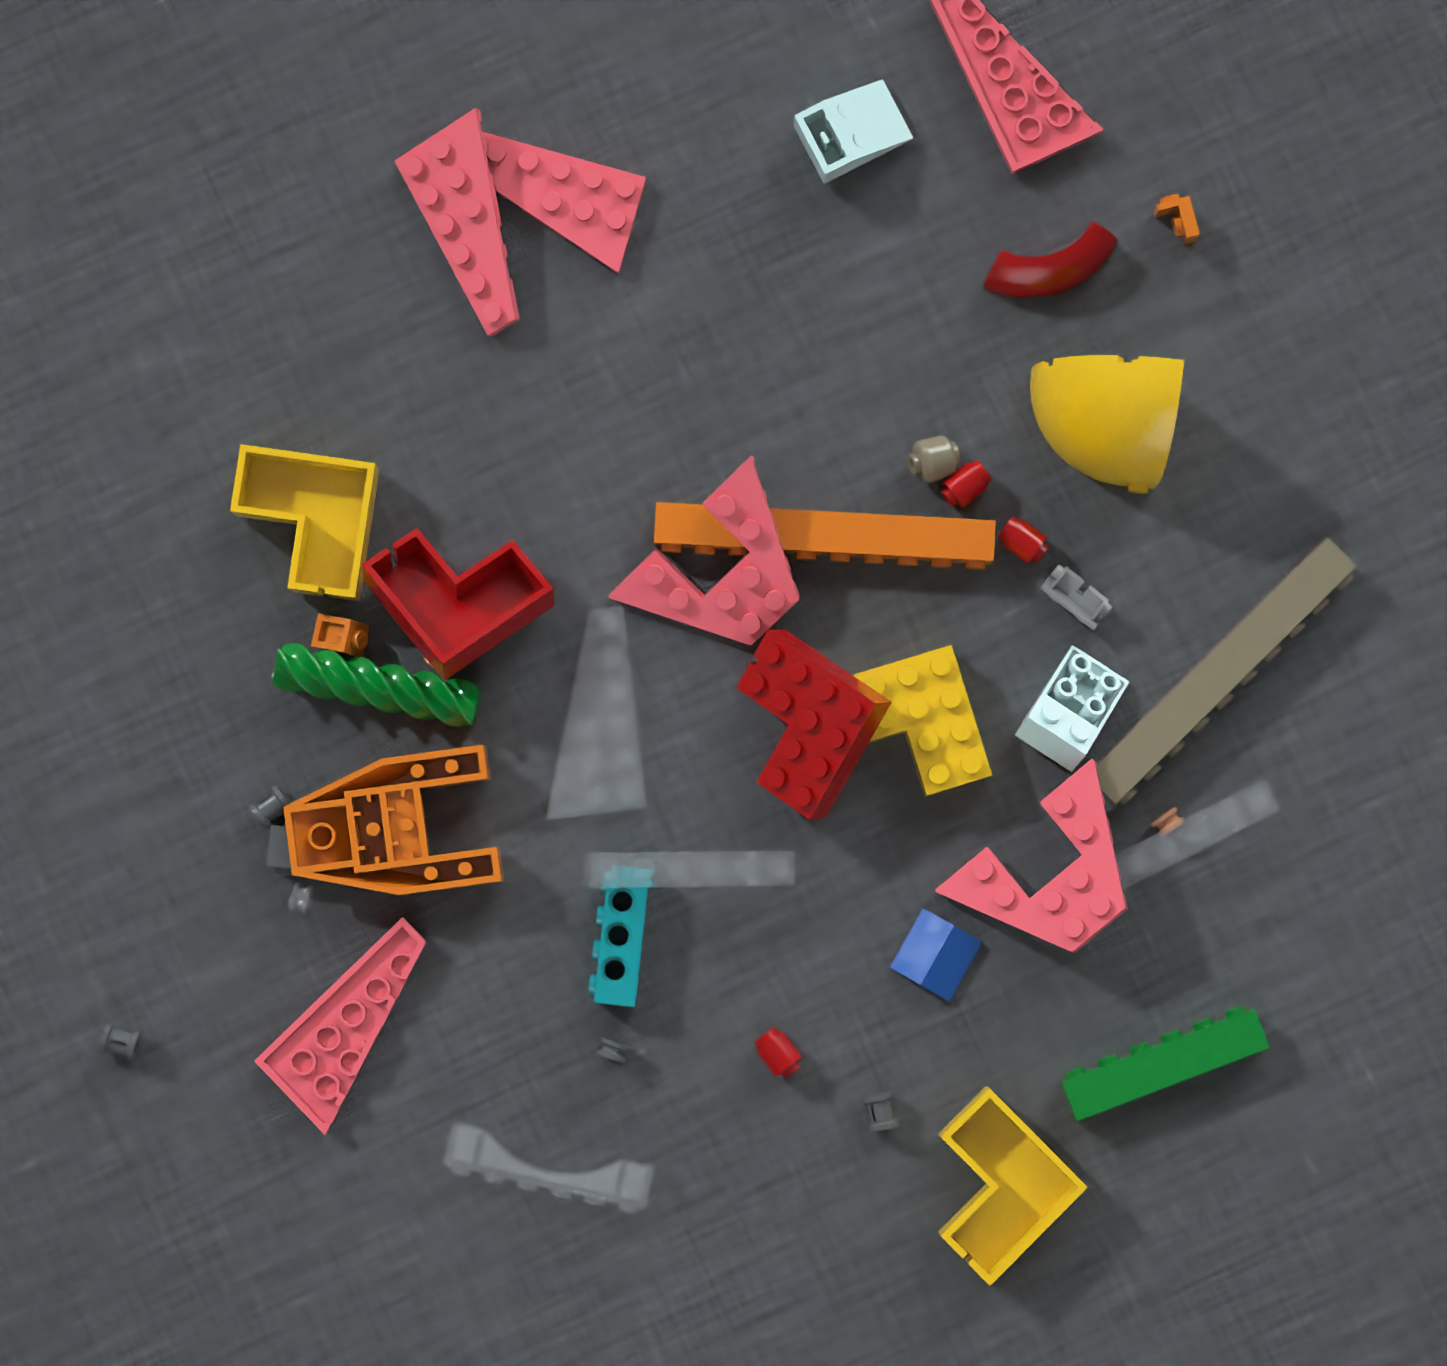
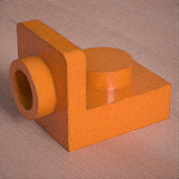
[1153,194,1200,245]
[311,613,369,657]

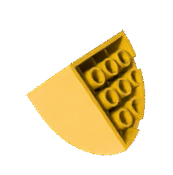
[1030,355,1184,494]

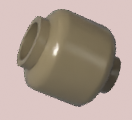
[907,436,960,483]

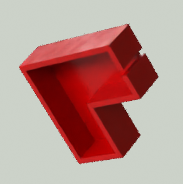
[361,528,554,681]
[736,629,892,820]

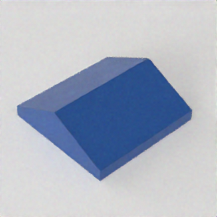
[889,908,982,1001]

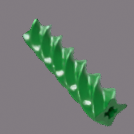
[271,643,482,727]

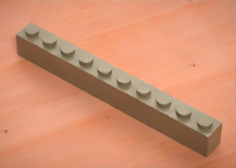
[1097,537,1357,806]

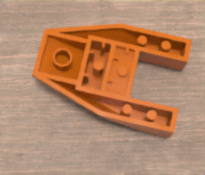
[283,745,504,895]

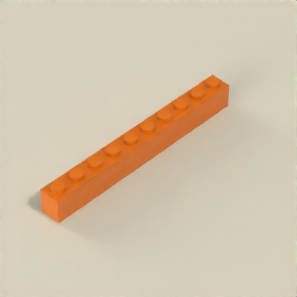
[654,502,996,570]

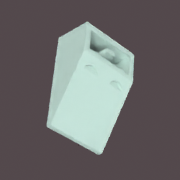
[793,79,913,184]
[1015,645,1129,772]

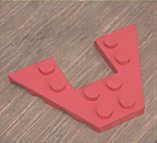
[608,455,800,645]
[935,759,1128,953]

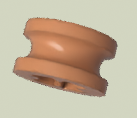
[1151,806,1185,838]

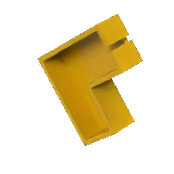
[230,444,380,602]
[853,645,992,797]
[938,1086,1088,1286]

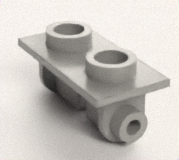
[1041,564,1113,630]

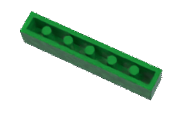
[1059,1004,1270,1121]

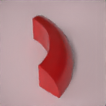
[983,221,1118,298]

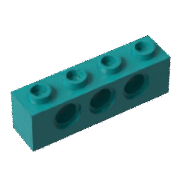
[588,866,651,1007]

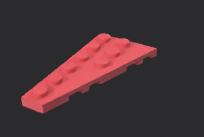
[929,0,1104,174]
[394,108,520,336]
[482,132,646,275]
[254,917,427,1135]

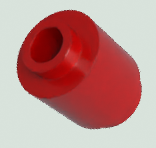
[941,460,992,509]
[998,516,1050,565]
[754,1027,802,1079]

